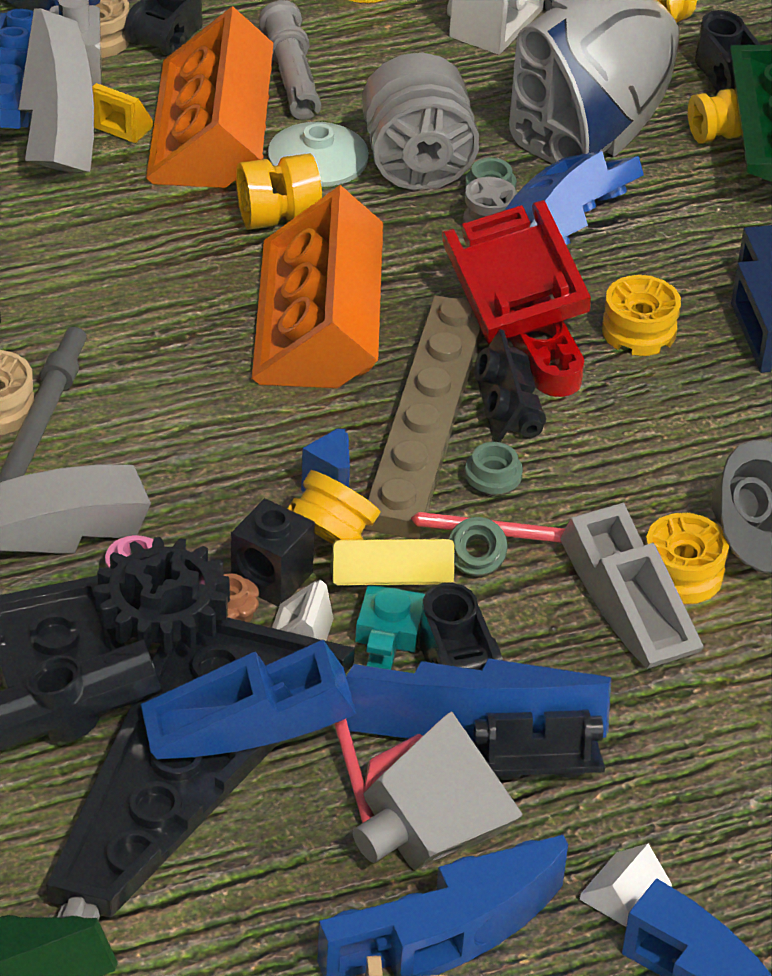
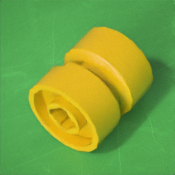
[236,153,322,230]

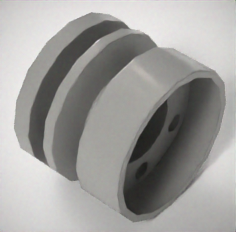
[362,52,479,190]

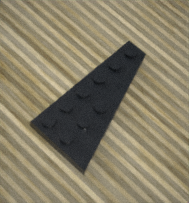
[46,617,355,918]

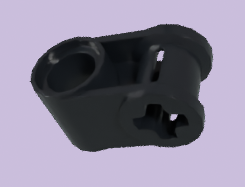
[124,0,203,56]
[695,10,761,93]
[419,583,503,670]

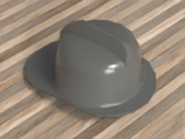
[711,440,772,573]

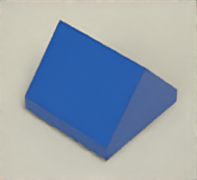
[301,429,350,492]

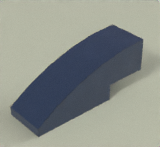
[731,225,772,373]

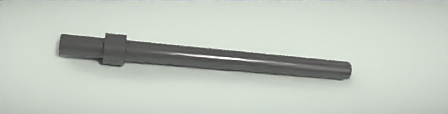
[0,327,87,482]

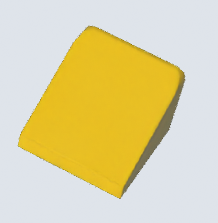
[92,83,153,143]

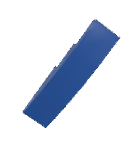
[346,658,611,742]

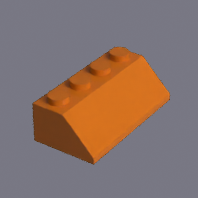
[146,6,274,188]
[252,185,383,388]

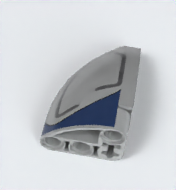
[509,0,679,164]

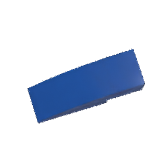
[141,639,357,759]
[622,878,772,976]

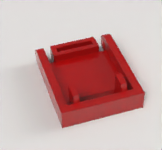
[442,200,591,344]

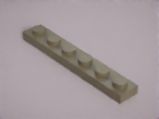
[364,295,482,539]

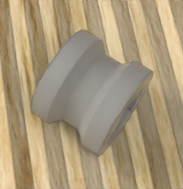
[463,177,517,223]

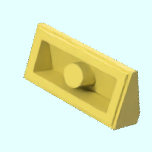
[330,539,454,585]

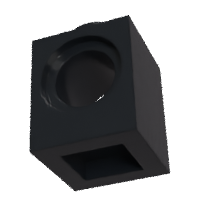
[231,498,315,607]

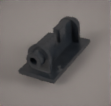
[474,329,546,442]
[473,709,605,780]

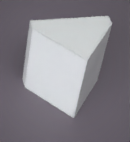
[272,580,334,641]
[580,844,672,927]

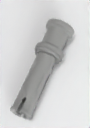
[258,0,322,120]

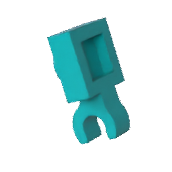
[355,585,425,670]

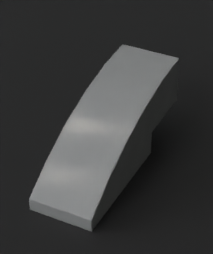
[18,8,94,172]
[0,464,151,554]
[560,502,704,669]

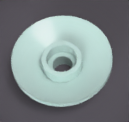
[268,122,369,187]

